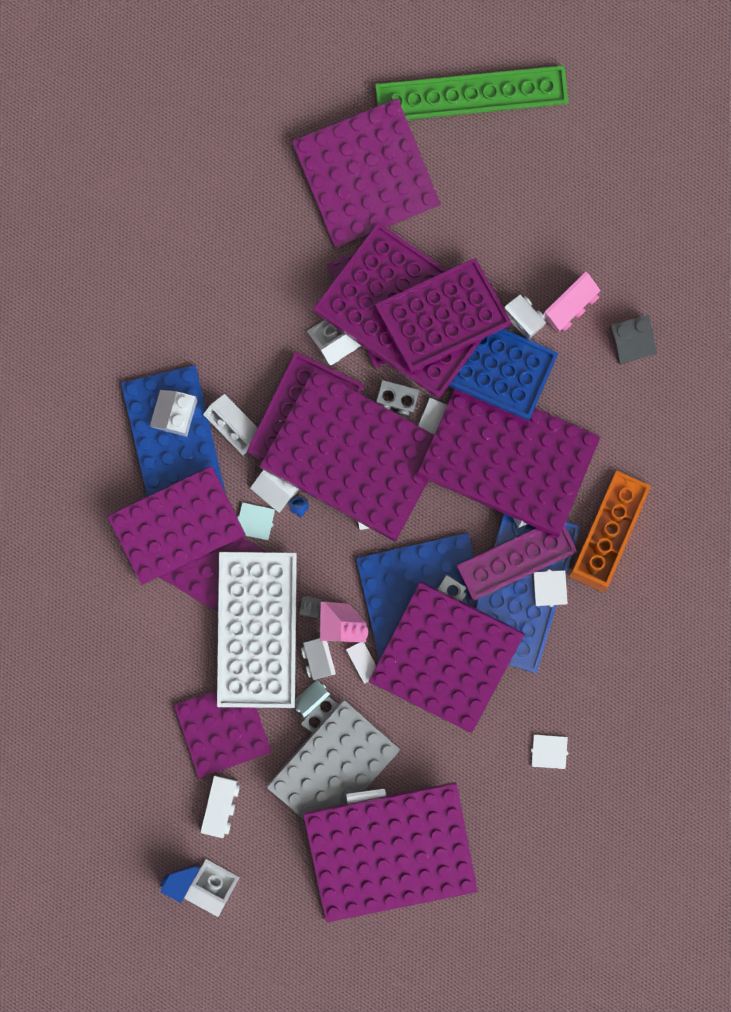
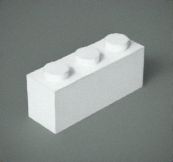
[203,394,258,455]
[201,775,240,838]

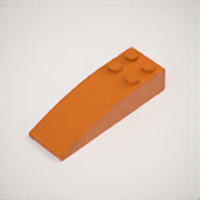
[569,470,651,593]

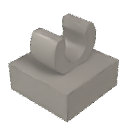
[299,596,322,618]

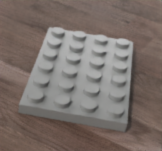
[266,699,400,820]

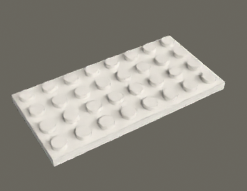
[217,552,297,708]

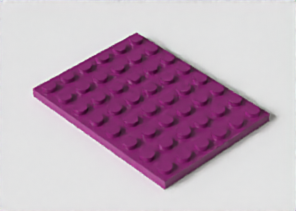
[312,222,482,399]
[259,369,434,542]
[417,389,600,537]
[303,782,478,923]

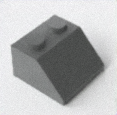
[609,315,657,364]

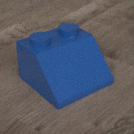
[159,864,202,903]

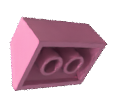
[543,272,601,333]
[320,602,368,642]

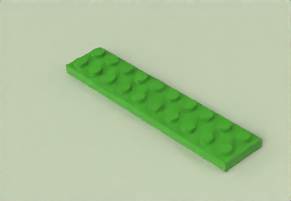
[375,65,568,120]

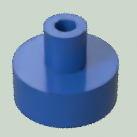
[289,497,309,517]

